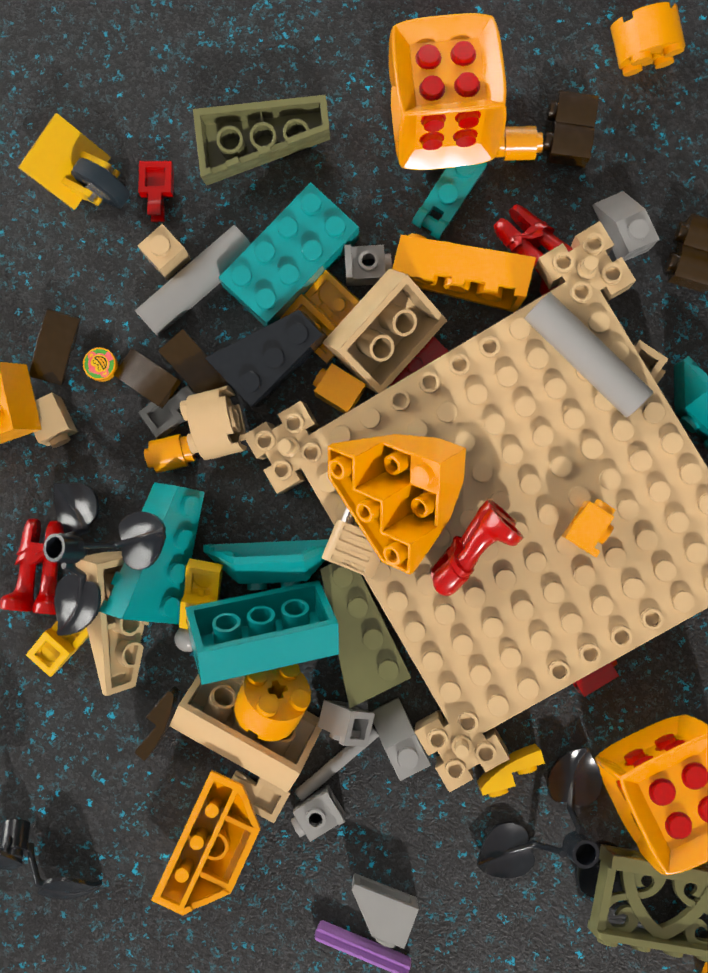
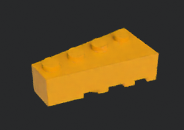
[392,233,536,312]

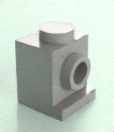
[344,244,392,286]
[317,700,375,747]
[291,785,346,842]

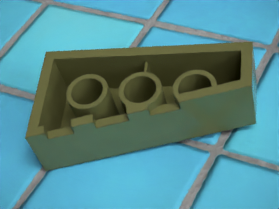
[193,95,330,186]
[320,563,411,708]

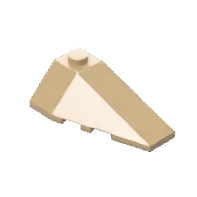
[75,551,149,696]

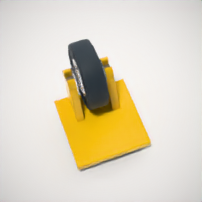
[18,113,130,210]

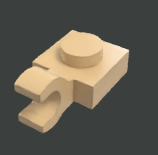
[231,770,291,823]

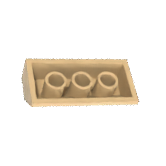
[170,674,322,793]

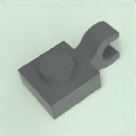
[138,385,196,439]

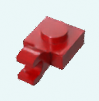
[138,161,174,222]

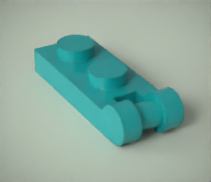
[411,162,487,240]

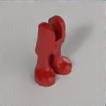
[494,204,573,296]
[430,499,524,596]
[0,518,64,615]

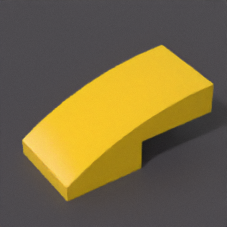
[179,558,223,629]
[26,621,89,677]

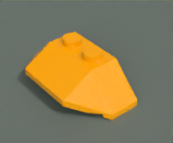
[151,770,261,916]

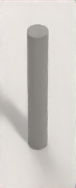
[295,726,379,801]

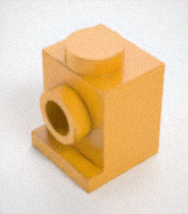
[562,499,616,558]

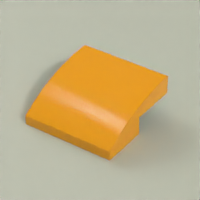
[280,270,360,363]

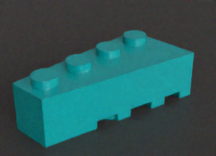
[99,482,205,624]

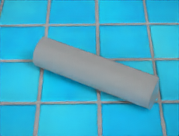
[135,225,251,337]
[525,292,653,418]

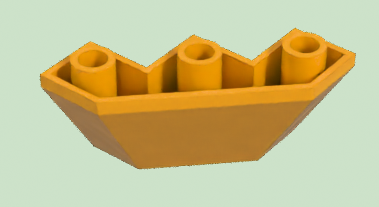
[328,434,466,575]

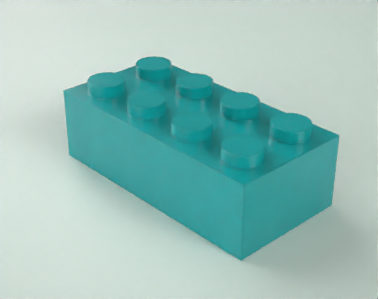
[219,182,359,327]
[185,580,339,685]

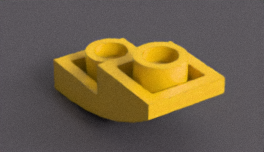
[477,744,545,797]

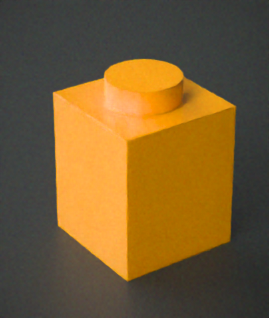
[313,363,366,414]

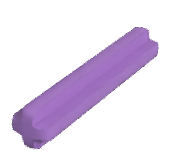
[314,920,412,973]

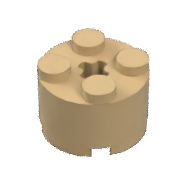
[180,386,247,460]

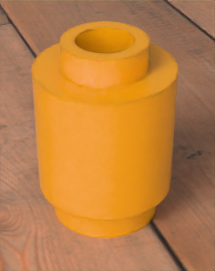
[496,126,543,161]
[144,434,196,473]

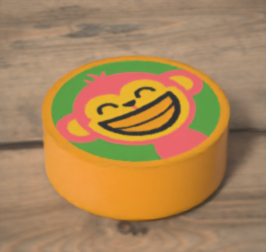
[83,347,118,382]

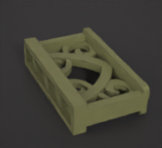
[587,844,708,962]

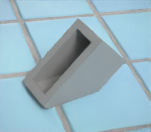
[592,191,660,261]
[371,697,431,781]
[352,873,419,949]

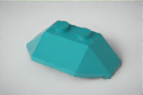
[674,356,708,450]
[203,539,329,590]

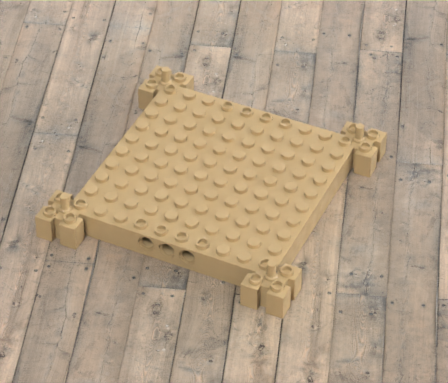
[243,221,708,792]

